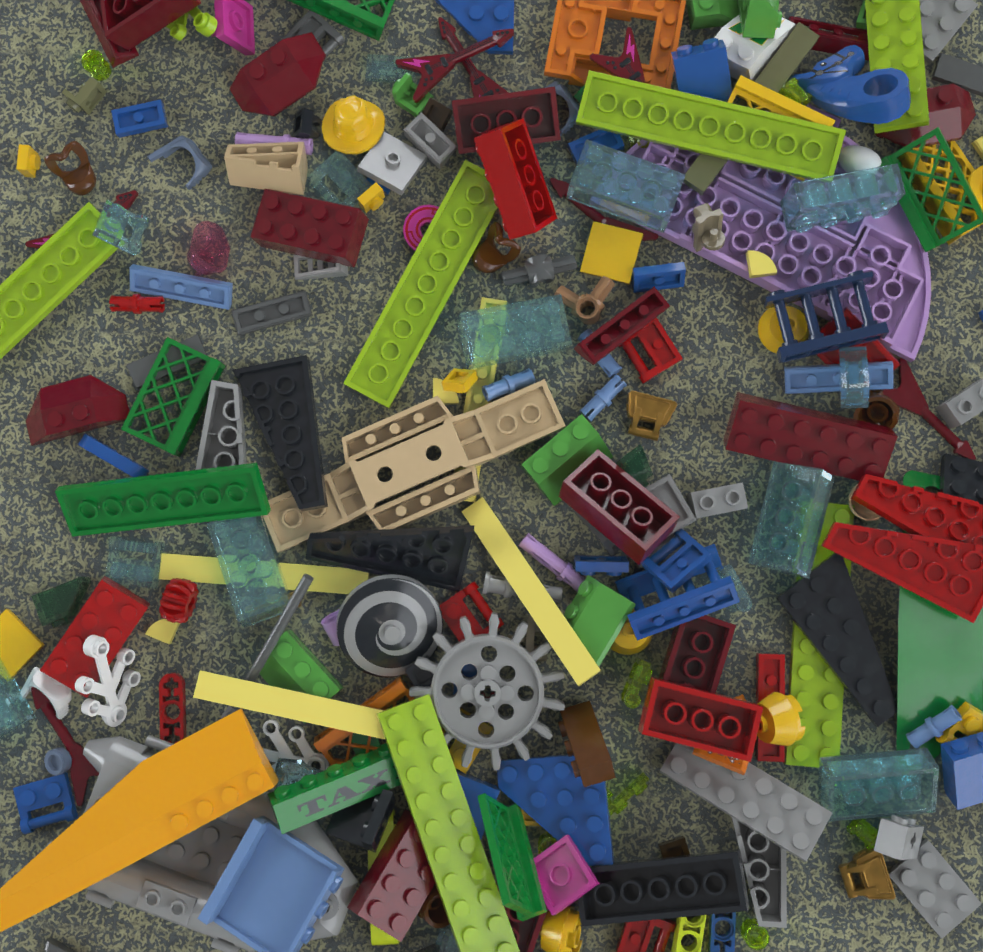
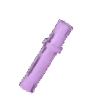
[235,132,313,155]
[518,533,586,592]

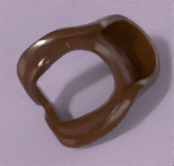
[44,141,96,196]
[472,222,521,273]

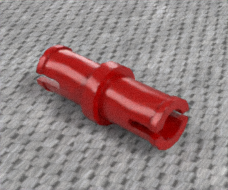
[109,294,165,314]

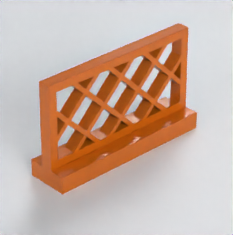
[313,676,415,765]

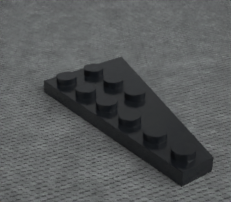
[233,355,328,512]
[305,525,475,592]
[776,553,897,727]

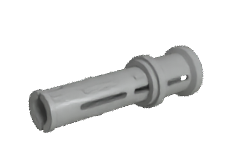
[482,571,563,604]

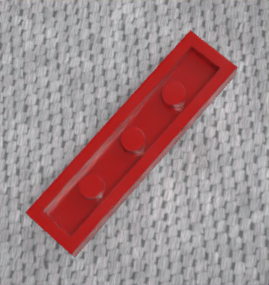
[755,653,785,762]

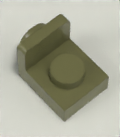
[61,77,107,115]

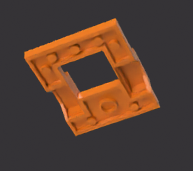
[544,0,686,89]

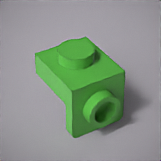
[392,73,434,117]

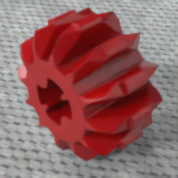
[159,578,199,623]

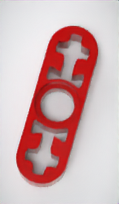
[159,673,186,743]

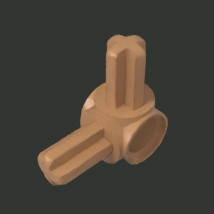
[554,276,615,325]

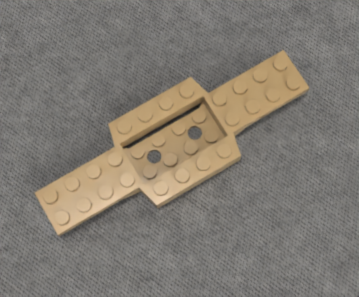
[263,379,566,553]

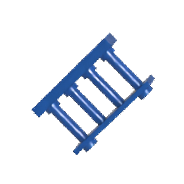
[615,544,740,641]

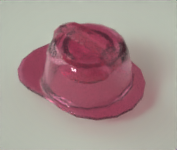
[187,221,230,277]

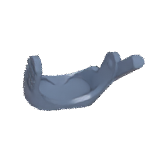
[545,81,580,137]
[147,135,213,190]

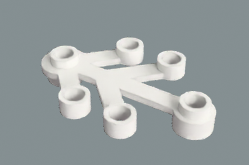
[75,635,141,727]
[263,719,329,785]

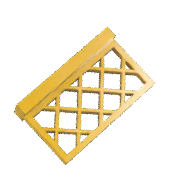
[727,75,836,181]
[898,141,983,245]

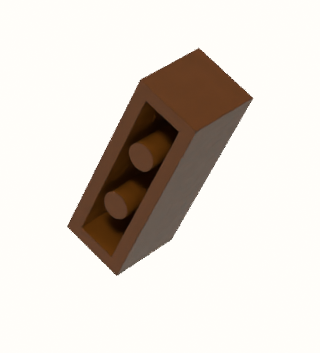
[558,700,616,787]

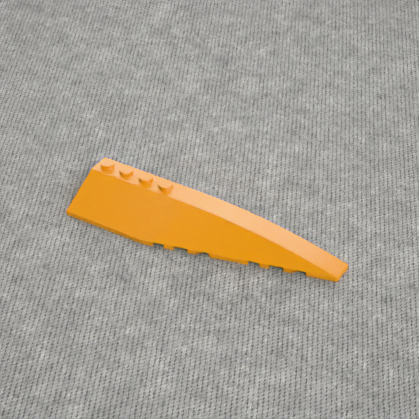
[0,708,279,932]

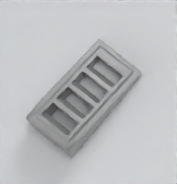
[293,255,349,280]

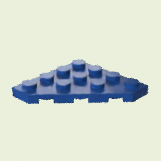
[435,0,514,55]
[497,755,614,866]

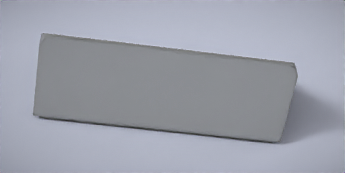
[403,112,457,169]

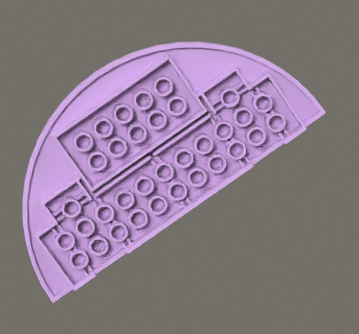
[590,110,931,362]

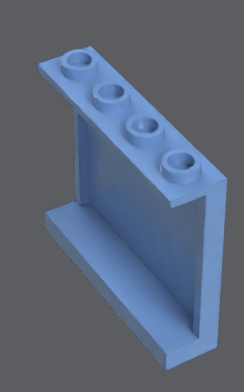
[197,816,345,952]

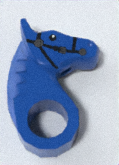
[788,45,911,124]

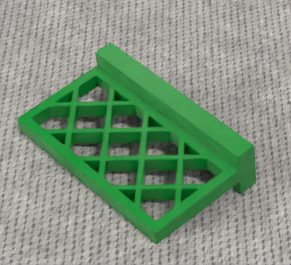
[288,0,395,41]
[880,127,983,252]
[121,337,226,457]
[477,793,547,922]

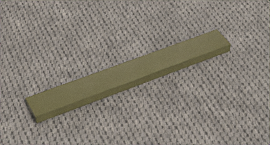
[681,22,820,195]

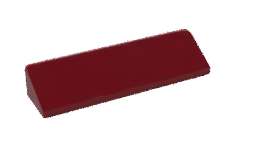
[80,0,139,68]
[788,16,869,61]
[574,286,670,365]

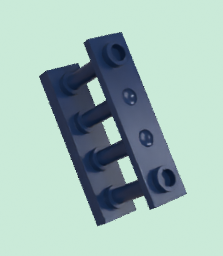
[764,270,889,363]

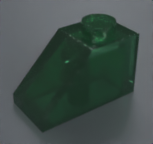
[616,444,653,487]
[31,576,91,628]

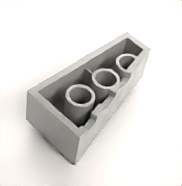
[195,380,247,470]
[731,817,787,928]

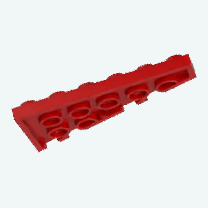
[851,474,983,545]
[821,522,983,623]

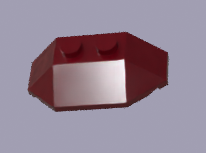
[229,32,326,117]
[873,83,976,148]
[26,375,130,446]

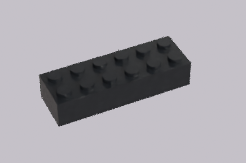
[578,849,750,926]

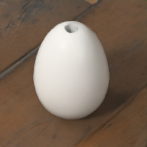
[838,145,882,181]

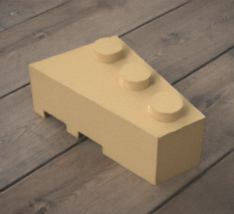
[224,142,308,195]

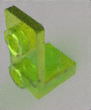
[606,772,650,816]

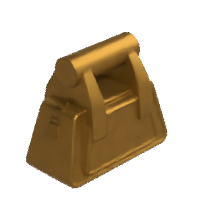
[626,391,677,441]
[838,843,896,900]

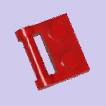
[619,317,683,384]
[439,581,504,641]
[615,919,676,952]

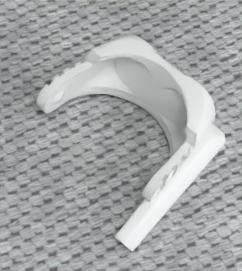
[16,667,72,719]

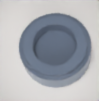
[44,747,72,776]

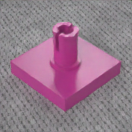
[211,0,255,56]
[534,835,599,915]

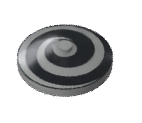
[336,574,443,678]

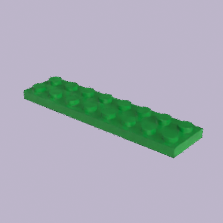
[55,463,271,537]

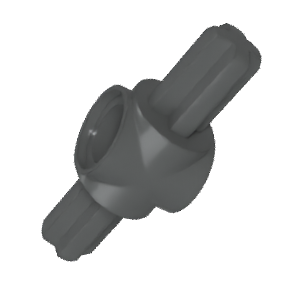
[502,254,577,287]

